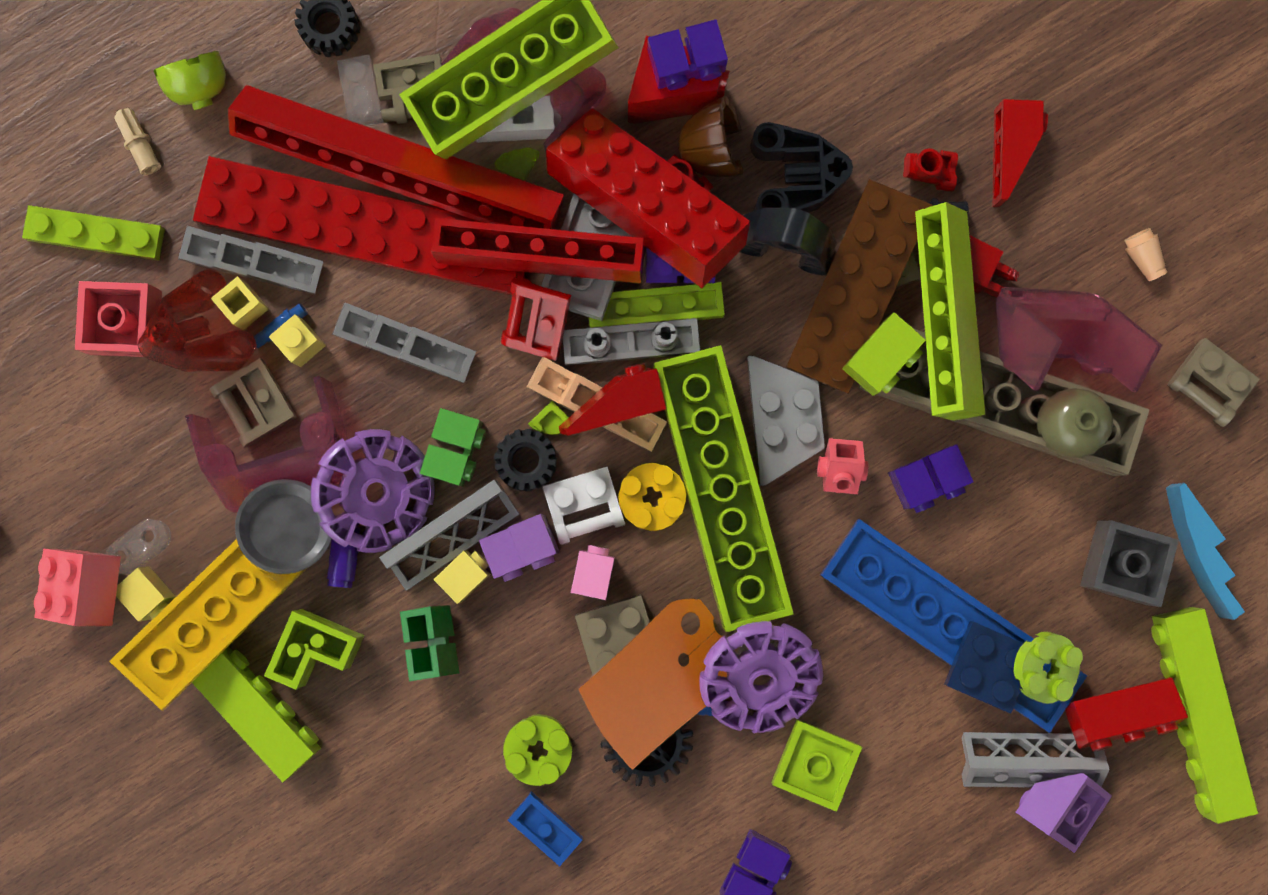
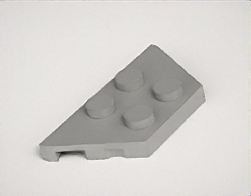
[747,356,825,486]

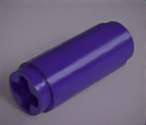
[327,522,361,588]

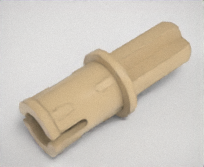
[114,108,161,175]

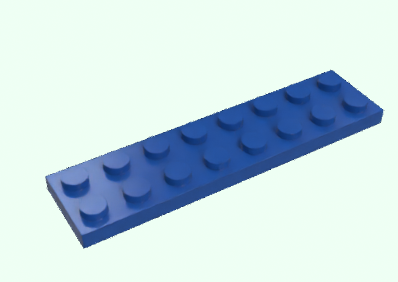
[820,519,1087,733]

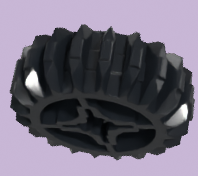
[600,720,693,787]

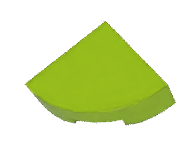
[528,401,569,435]

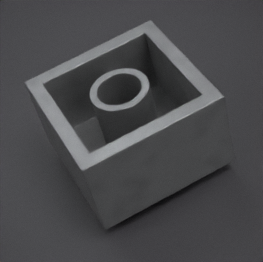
[1080,520,1179,607]

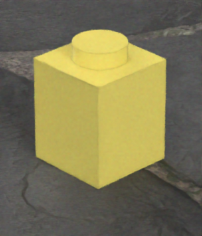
[211,276,269,330]
[269,314,326,367]
[434,550,491,604]
[116,567,176,622]

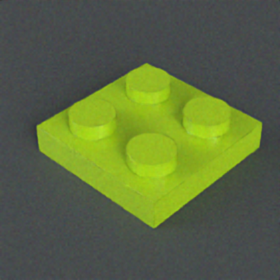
[771,719,862,812]

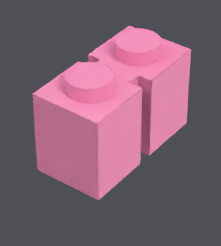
[571,545,615,600]

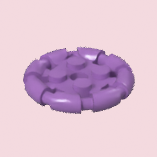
[311,429,435,553]
[699,621,823,733]

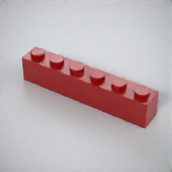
[431,218,645,283]

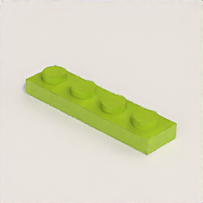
[22,205,165,261]
[589,282,725,328]

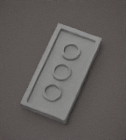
[541,194,632,321]

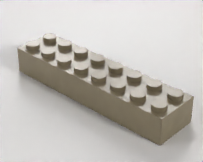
[858,325,1150,477]

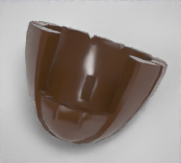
[678,96,744,177]

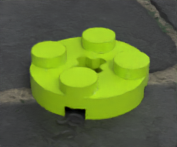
[1014,632,1083,704]
[503,714,573,786]

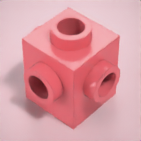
[817,438,868,495]

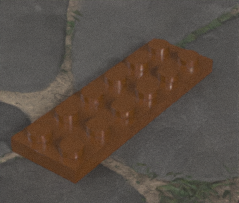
[786,179,933,394]

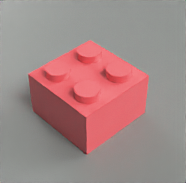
[75,281,162,357]
[34,548,121,626]

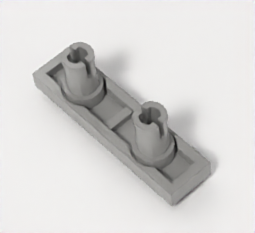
[563,318,700,366]

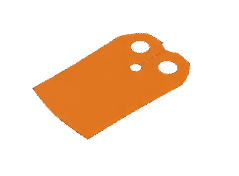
[579,599,727,770]

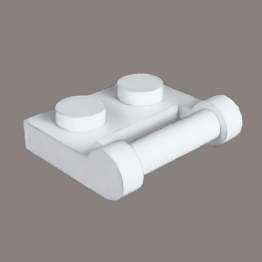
[542,467,625,545]

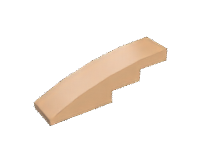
[527,357,667,452]

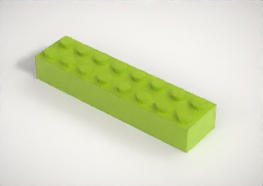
[653,345,794,632]

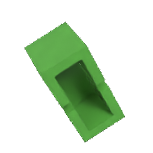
[420,408,486,487]

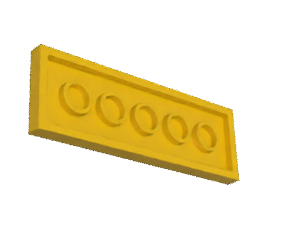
[109,539,307,711]

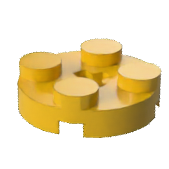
[618,463,686,531]

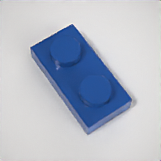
[508,791,583,866]

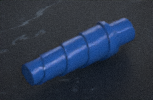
[250,303,308,349]

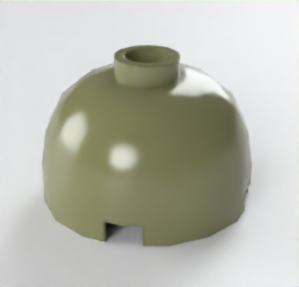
[1037,388,1113,458]

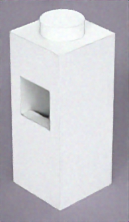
[476,95,562,143]

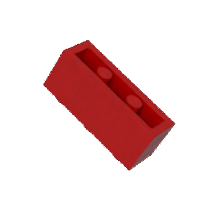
[1065,677,1188,752]

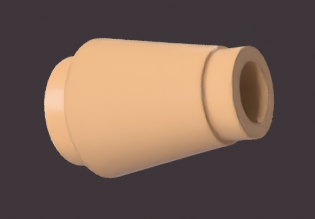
[1124,228,1167,281]

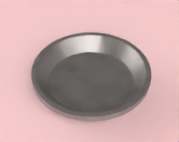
[235,479,331,574]

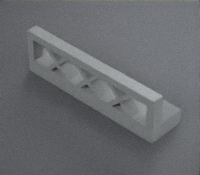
[379,480,520,591]
[962,732,1110,787]

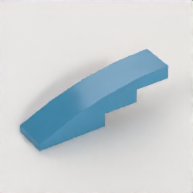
[1166,483,1245,620]

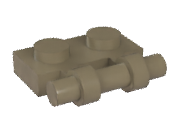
[373,54,442,124]

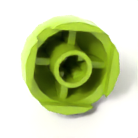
[153,51,226,110]

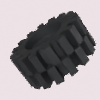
[294,0,360,57]
[494,429,557,492]

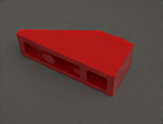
[992,99,1048,207]
[559,363,666,436]

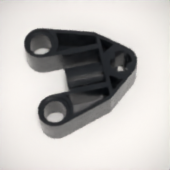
[750,122,853,213]
[740,208,837,276]

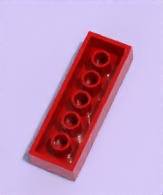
[546,108,750,288]

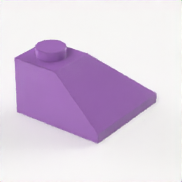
[1016,773,1112,853]

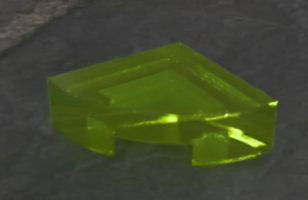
[494,147,540,181]

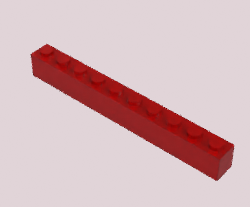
[228,85,564,229]

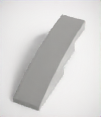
[178,226,323,294]
[332,303,476,383]

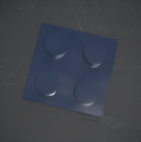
[944,621,1024,714]

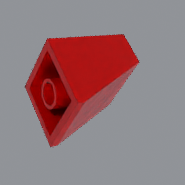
[628,36,730,124]

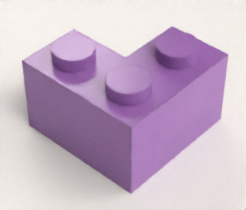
[479,514,560,582]

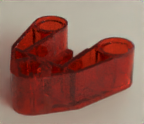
[138,269,257,372]

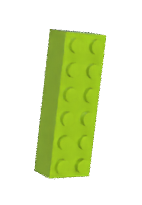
[399,0,619,159]

